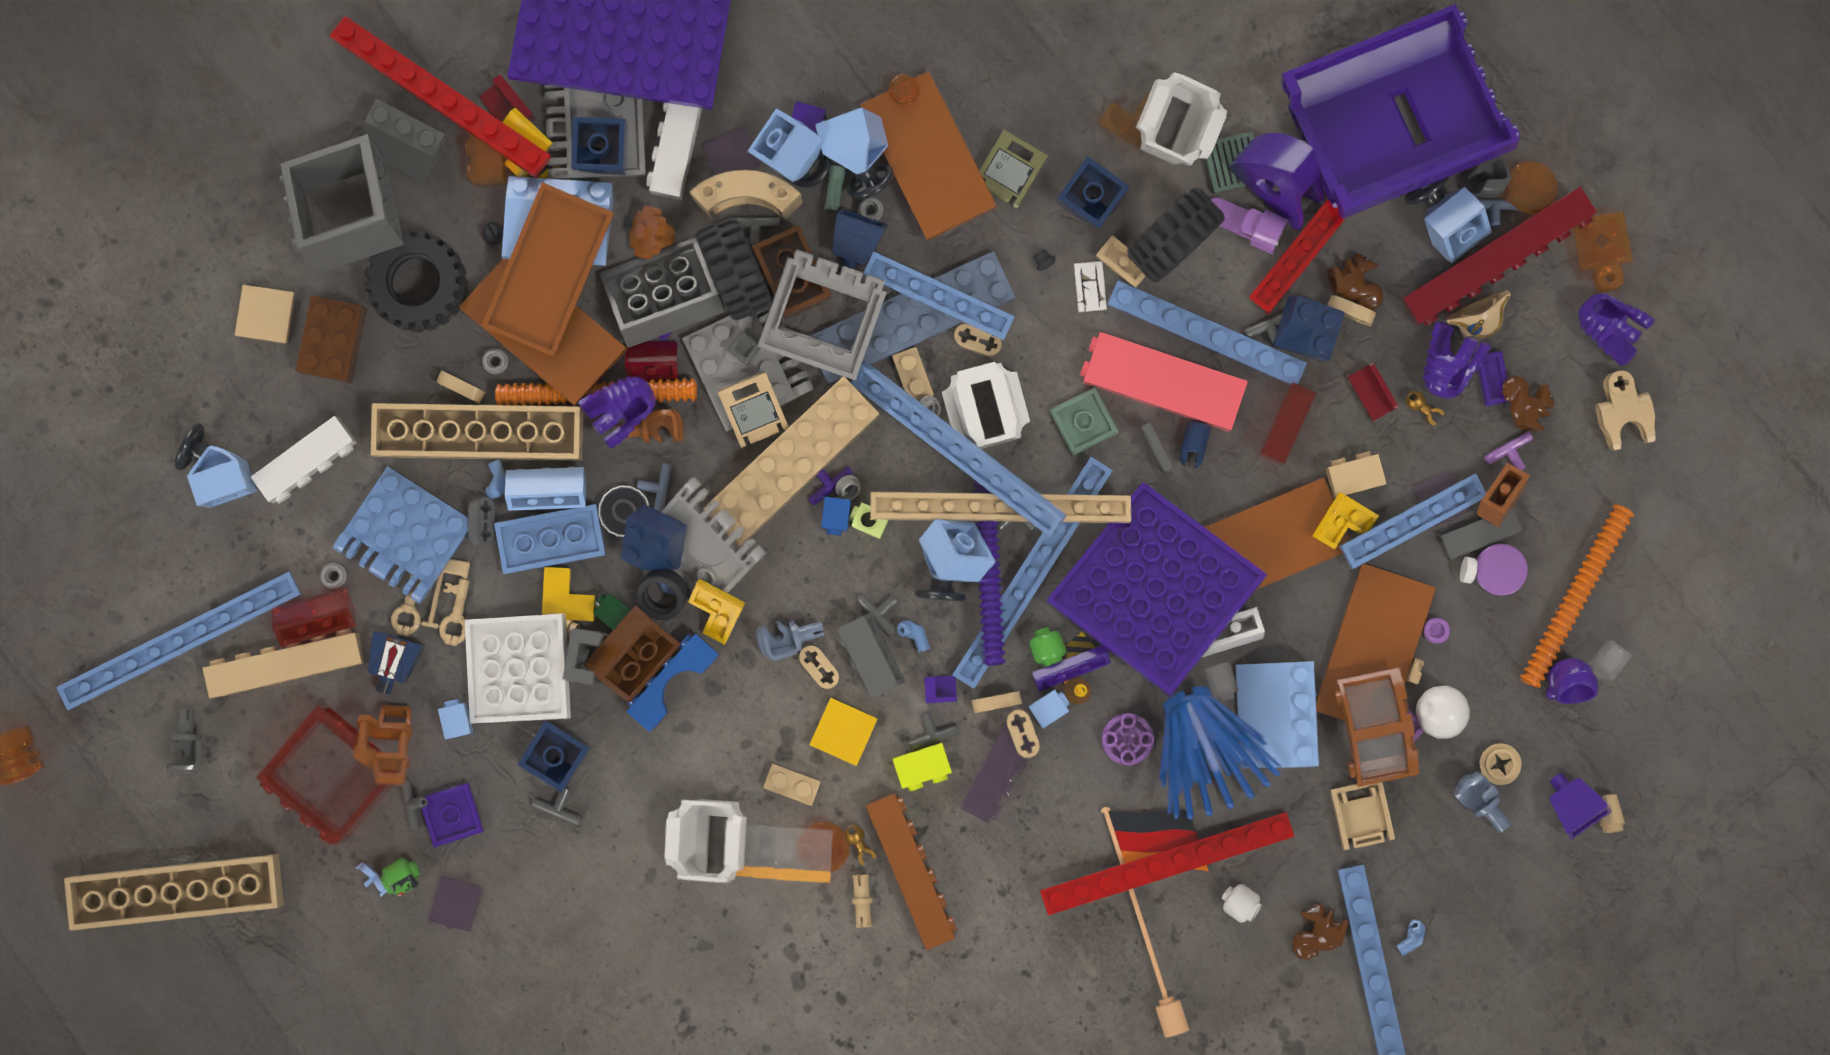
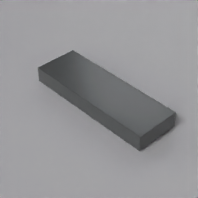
[1440,508,1523,560]

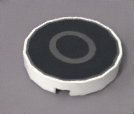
[599,486,650,537]

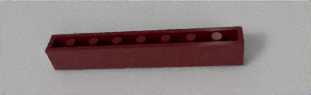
[1401,186,1597,326]

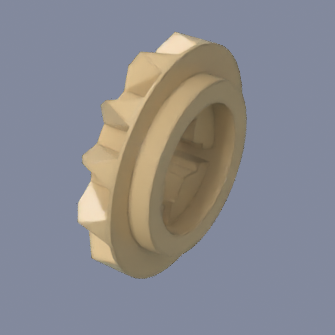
[1479,743,1521,785]

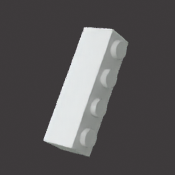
[646,103,702,200]
[251,416,357,504]
[1203,607,1265,657]

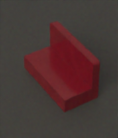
[480,74,535,122]
[625,341,679,381]
[1347,363,1399,422]

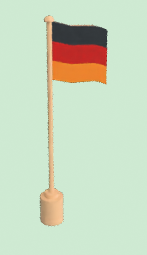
[1101,807,1209,1038]

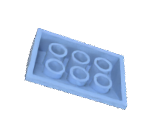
[502,176,614,266]
[1236,661,1319,768]

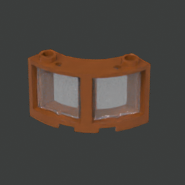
[1334,668,1419,787]

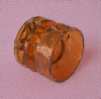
[0,725,45,785]

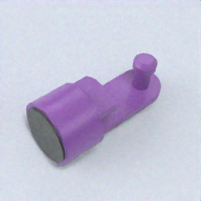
[1211,198,1289,255]

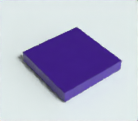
[422,782,484,847]

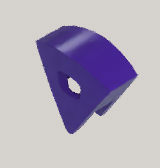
[1229,133,1325,230]

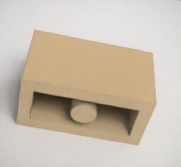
[1325,451,1386,499]

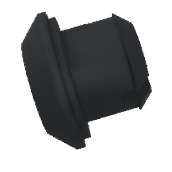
[482,222,504,245]
[1033,249,1056,271]

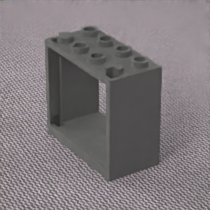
[279,134,404,274]

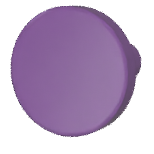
[1476,544,1528,596]
[1102,713,1154,765]

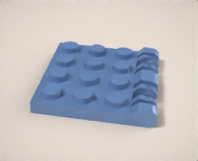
[333,466,468,604]

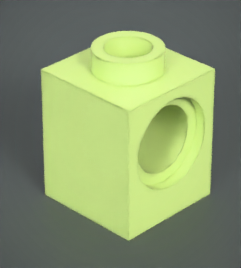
[849,503,888,539]

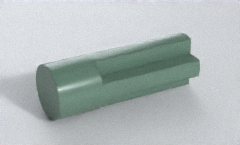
[824,166,846,212]

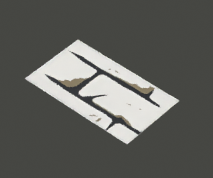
[1074,261,1107,312]

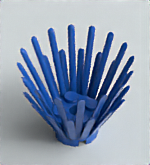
[1159,686,1282,820]

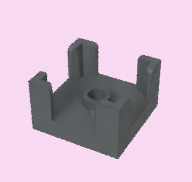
[562,628,610,686]

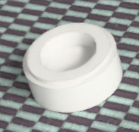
[1460,557,1477,584]

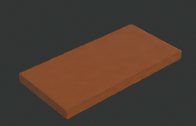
[860,71,997,241]
[482,182,615,357]
[459,259,627,407]
[1204,477,1350,590]
[1316,563,1436,726]

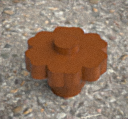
[629,206,675,259]

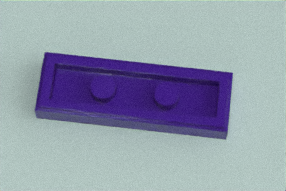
[1032,645,1111,691]

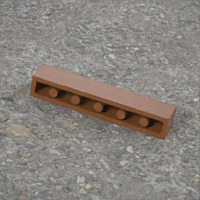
[866,793,958,951]

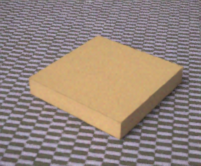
[235,285,295,344]

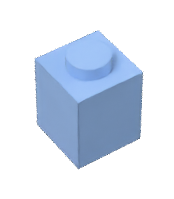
[1028,690,1070,728]
[438,699,474,739]

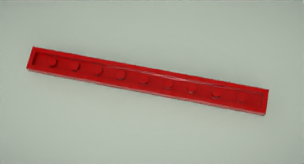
[329,16,551,178]
[1039,812,1295,916]

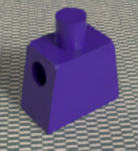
[1549,773,1612,840]

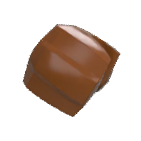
[617,409,684,444]

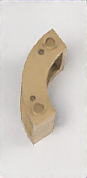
[690,170,803,221]

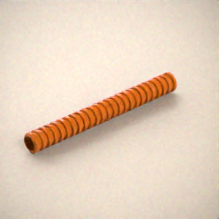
[495,378,697,406]
[1519,504,1635,688]

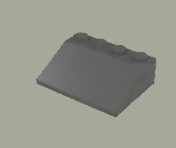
[600,237,724,348]

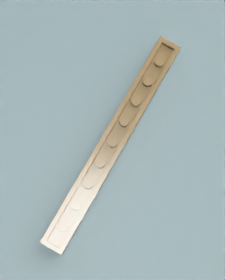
[870,492,1131,523]

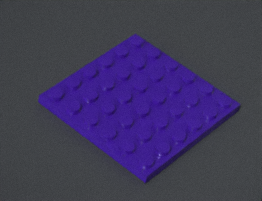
[1047,482,1267,697]

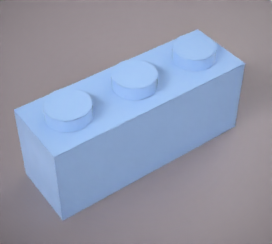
[505,466,587,511]

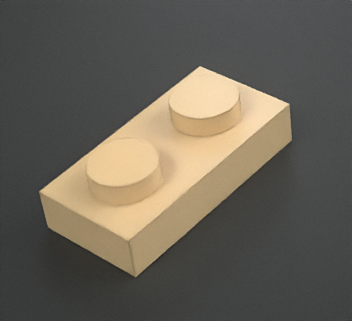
[1096,235,1145,288]
[892,347,934,401]
[763,763,821,806]

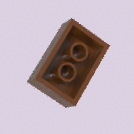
[752,225,832,320]
[295,295,367,384]
[584,605,681,703]

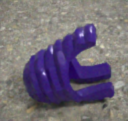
[1578,293,1655,367]
[1422,322,1491,399]
[578,376,656,449]

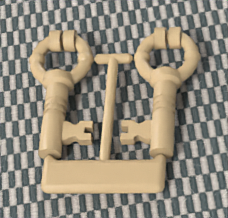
[391,559,470,646]

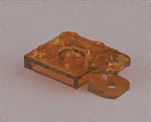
[1572,211,1633,292]

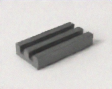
[1140,422,1173,473]

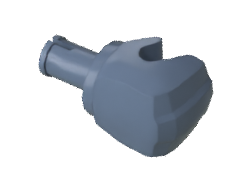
[756,621,825,661]
[1453,771,1511,833]

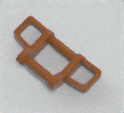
[354,705,413,784]

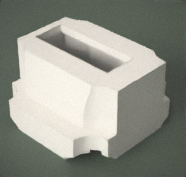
[1136,73,1227,166]
[942,362,1030,449]
[665,799,746,882]

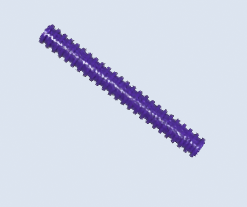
[973,479,1006,666]

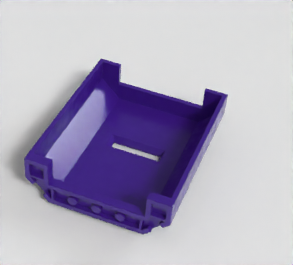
[1281,4,1521,219]

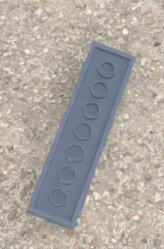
[809,251,1015,384]

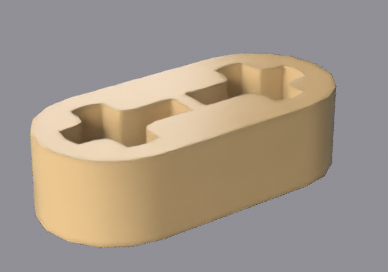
[1327,295,1376,326]
[954,324,1002,357]
[436,370,485,404]
[799,646,839,689]
[971,691,1022,713]
[1007,710,1040,758]

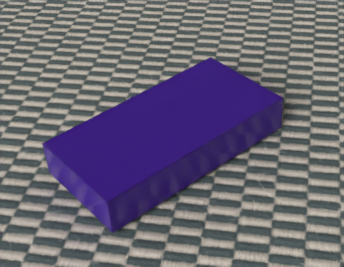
[1478,351,1507,407]

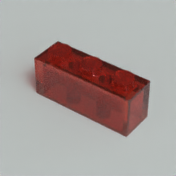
[1258,382,1317,465]
[272,588,356,647]

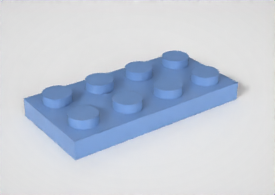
[494,504,606,574]

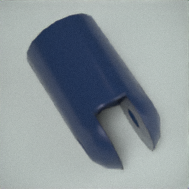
[1179,422,1211,469]

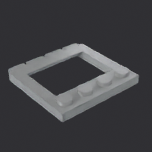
[757,249,886,380]

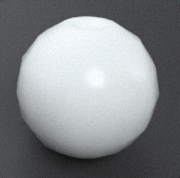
[1416,686,1470,739]

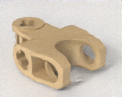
[1596,371,1655,451]

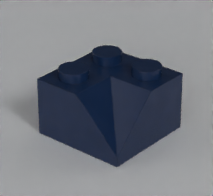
[571,117,628,175]
[1056,156,1130,228]
[1273,295,1345,362]
[620,504,688,570]
[517,720,592,793]

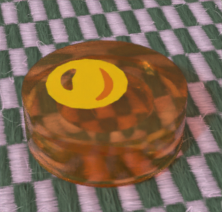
[1064,678,1091,704]

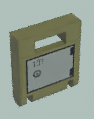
[979,130,1048,209]

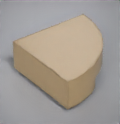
[1406,657,1424,684]

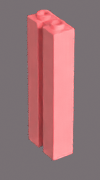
[1080,332,1248,432]

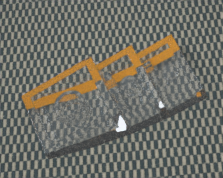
[736,824,833,883]

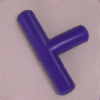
[809,467,853,505]

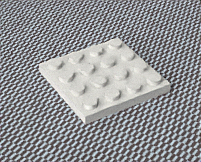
[465,614,571,723]

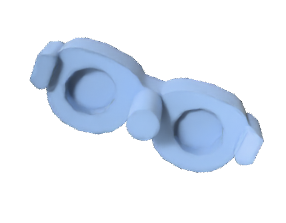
[356,862,387,897]

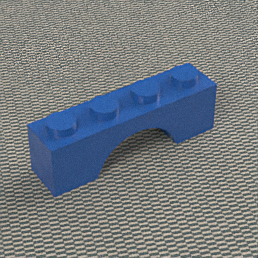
[626,634,720,732]

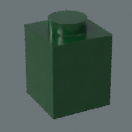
[593,593,631,630]

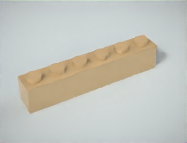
[203,629,366,698]

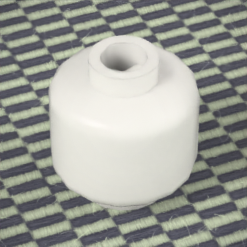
[1222,884,1262,923]

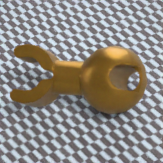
[1406,390,1444,426]
[844,825,876,865]

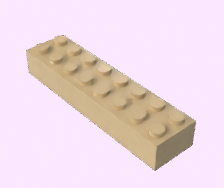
[703,376,880,548]
[371,403,583,461]
[64,854,284,931]

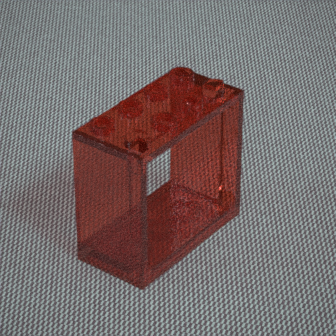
[256,704,401,846]

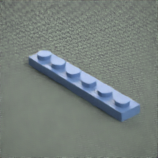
[863,251,1015,341]
[1339,474,1486,569]

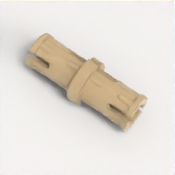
[852,874,873,928]

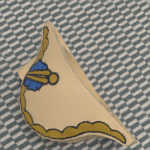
[1445,290,1511,338]

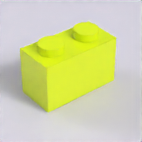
[893,742,952,792]

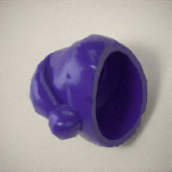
[1546,658,1599,704]

